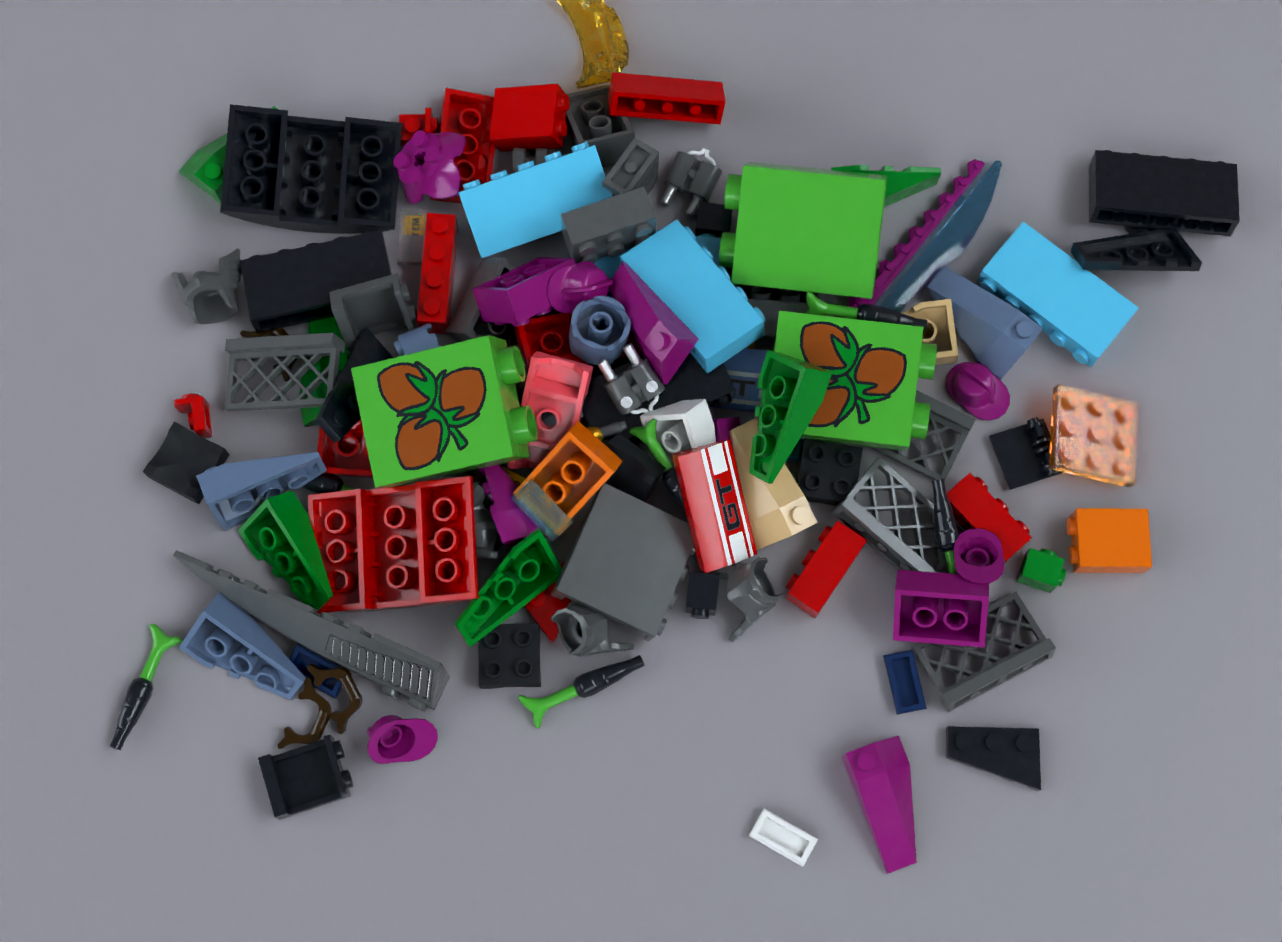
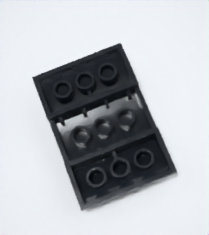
[220,104,402,234]

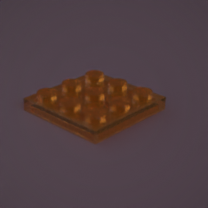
[1049,384,1138,488]

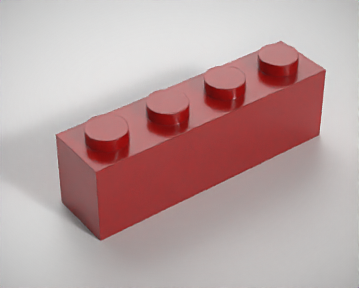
[608,72,726,125]
[417,213,459,334]

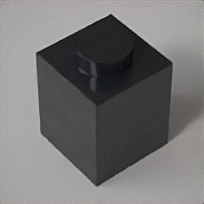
[685,572,719,619]

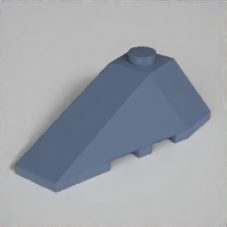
[926,266,1043,380]
[196,452,327,531]
[179,592,306,700]

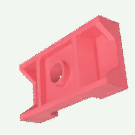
[507,351,594,469]

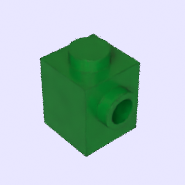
[1016,548,1066,593]

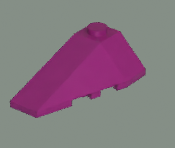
[609,262,699,384]
[478,464,550,548]
[842,736,917,874]

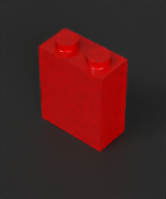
[489,83,570,152]

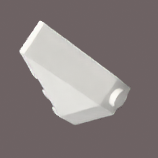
[640,399,716,466]

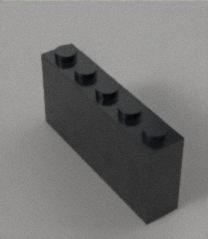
[1089,150,1240,237]
[240,230,392,334]
[582,353,736,445]

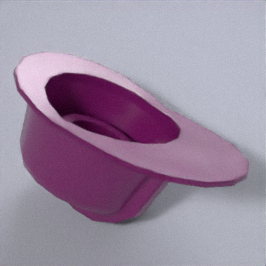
[547,261,613,313]
[945,362,1010,421]
[954,528,1004,584]
[367,715,438,764]

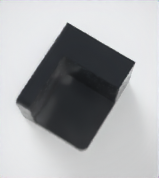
[695,201,733,236]

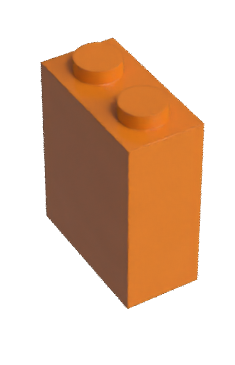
[1066,508,1152,573]

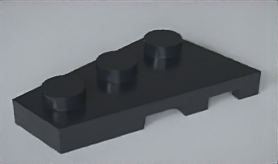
[946,726,1041,791]

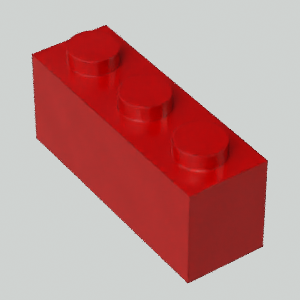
[947,473,1032,564]
[785,520,867,618]

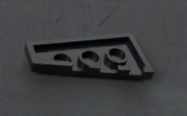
[1071,229,1202,271]
[315,327,394,443]

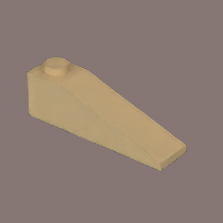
[903,299,959,365]
[729,418,817,550]

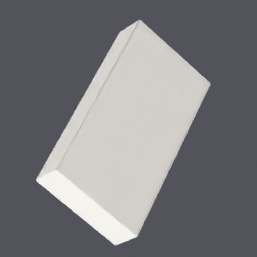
[749,808,818,867]

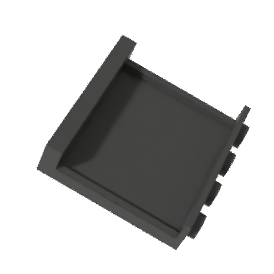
[551,483,695,641]

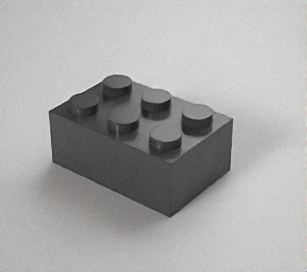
[561,187,656,264]

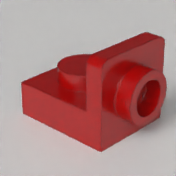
[399,108,439,145]
[174,393,213,438]

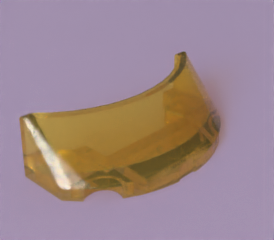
[557,0,629,89]

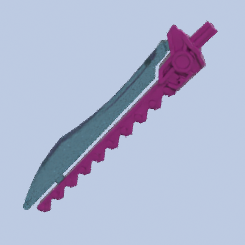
[833,159,1002,319]

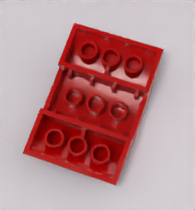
[308,476,478,614]

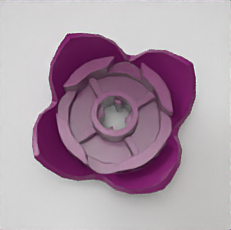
[393,130,466,204]

